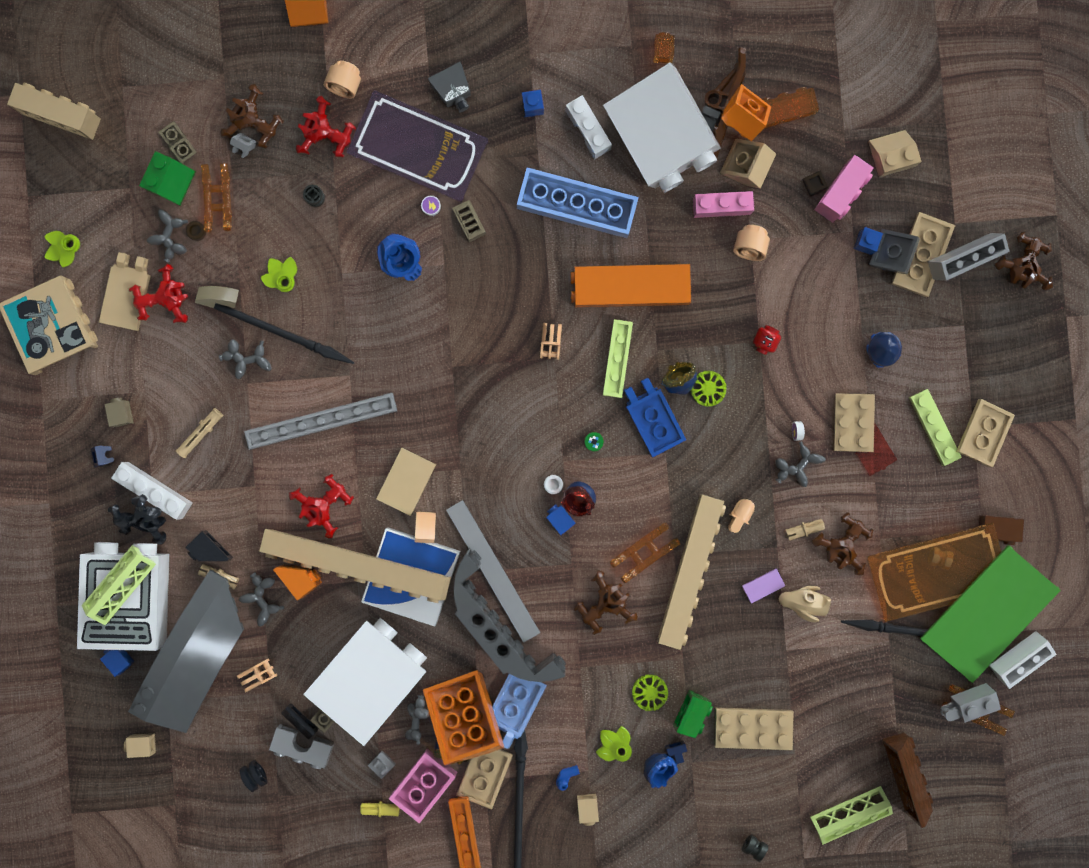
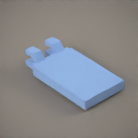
[492,674,547,749]

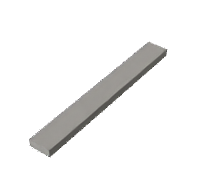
[244,393,397,450]
[446,500,540,642]

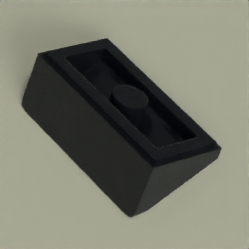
[281,703,318,739]

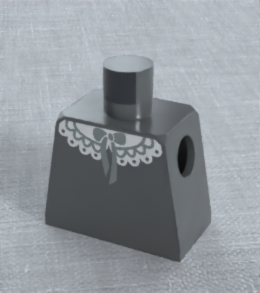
[428,62,471,112]

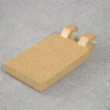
[99,252,151,331]

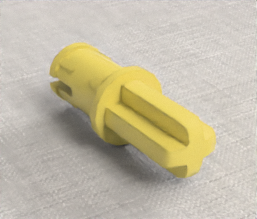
[360,801,399,817]

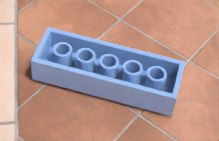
[517,168,639,238]

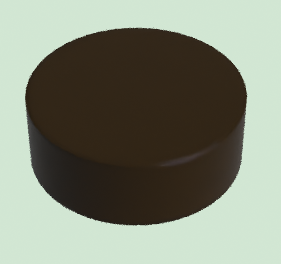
[186,221,206,241]

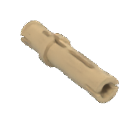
[176,408,224,458]

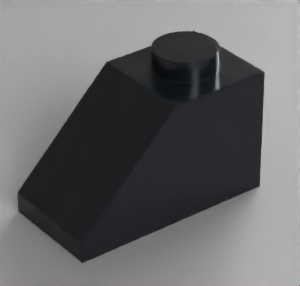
[185,530,233,561]

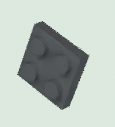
[869,229,920,275]

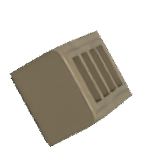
[452,200,486,242]

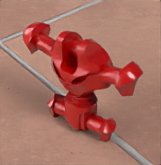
[296,95,356,158]
[129,264,188,323]
[289,474,354,539]

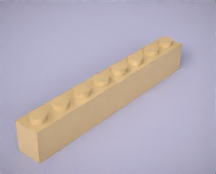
[657,494,726,650]

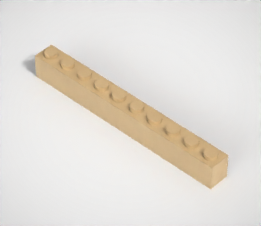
[259,529,451,603]

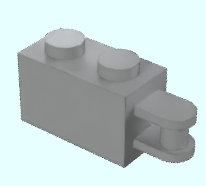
[940,683,1001,723]

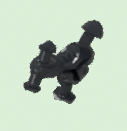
[108,494,167,545]

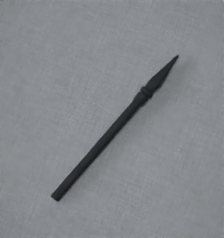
[213,303,354,364]
[841,619,928,636]
[514,730,528,868]

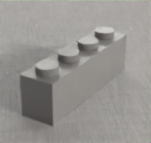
[928,233,1010,281]

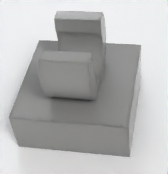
[230,133,257,158]
[368,751,396,779]

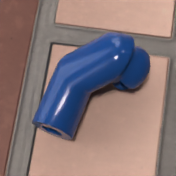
[556,765,580,791]

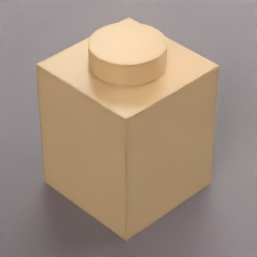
[124,733,156,758]
[577,794,599,826]

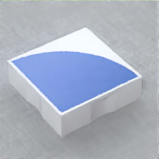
[361,527,461,626]

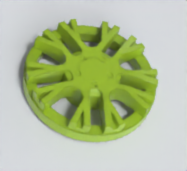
[690,371,727,407]
[632,674,668,711]

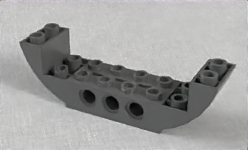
[454,548,566,682]

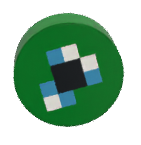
[584,432,604,451]

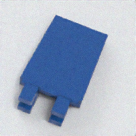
[624,378,686,458]

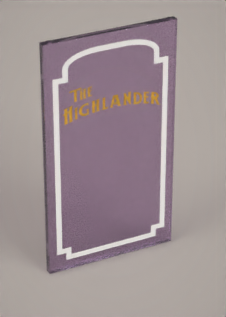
[347,90,489,202]

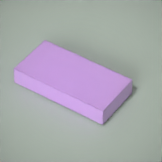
[742,568,785,603]

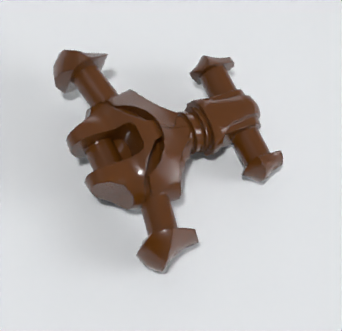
[220,84,284,149]
[994,232,1053,290]
[812,512,874,576]
[574,570,638,635]

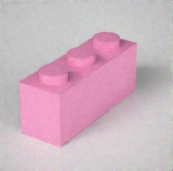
[693,191,754,218]

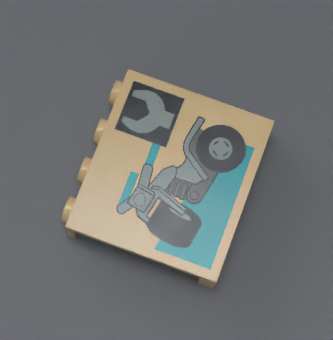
[0,275,98,375]

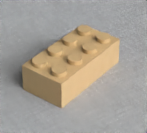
[7,83,101,140]

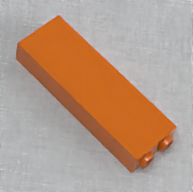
[571,264,691,308]

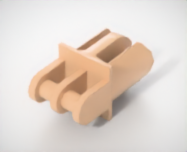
[540,323,562,360]
[728,499,755,533]
[237,658,277,693]

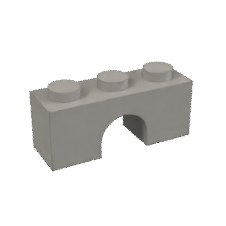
[269,724,335,769]

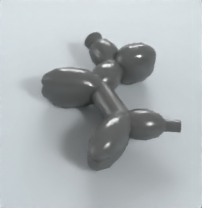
[147,209,188,263]
[219,339,272,379]
[775,441,826,487]
[239,572,284,627]
[405,695,429,745]

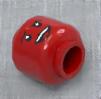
[753,325,781,355]

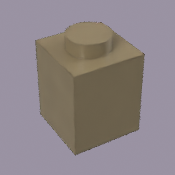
[104,398,134,427]

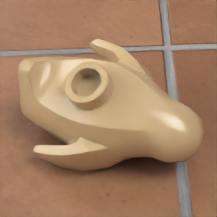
[779,586,831,622]

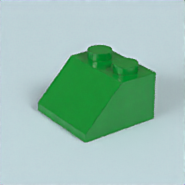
[139,151,196,206]
[673,690,713,738]

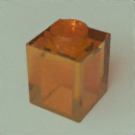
[653,32,675,64]

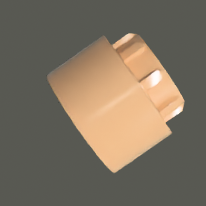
[323,60,361,99]
[733,225,770,261]

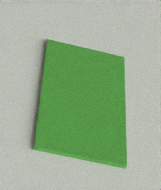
[920,545,1061,683]

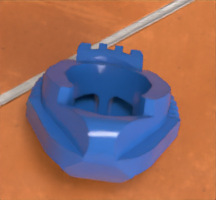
[377,234,422,281]

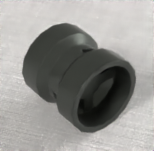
[303,184,325,207]
[742,834,768,862]

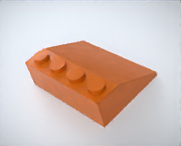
[423,670,505,765]

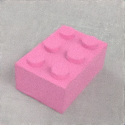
[814,155,874,223]
[389,748,457,823]

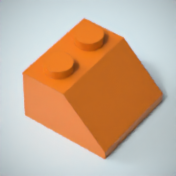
[285,0,328,27]
[721,84,771,142]
[273,565,322,600]

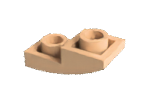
[415,512,436,543]

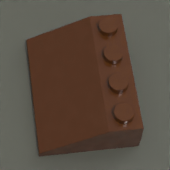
[882,732,933,828]

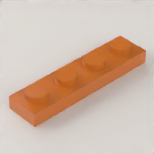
[448,796,481,868]

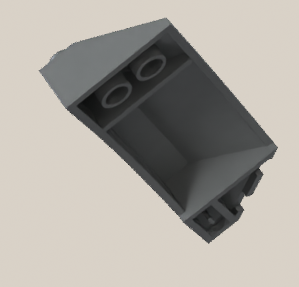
[128,570,244,733]

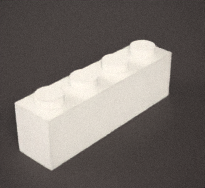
[112,462,192,520]

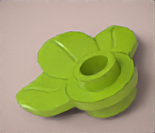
[45,231,80,267]
[261,257,297,292]
[596,726,632,762]

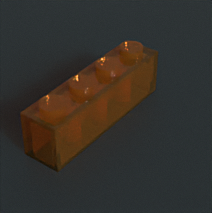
[762,87,819,129]

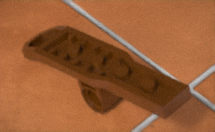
[705,47,746,163]

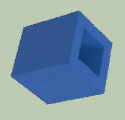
[522,90,544,117]
[853,227,883,255]
[546,505,576,535]
[100,650,135,677]

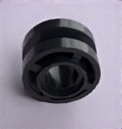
[239,760,268,792]

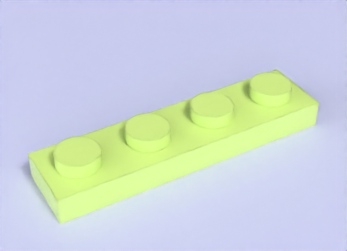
[603,319,633,398]
[909,389,962,466]

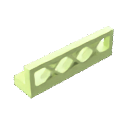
[82,545,156,625]
[810,786,893,845]

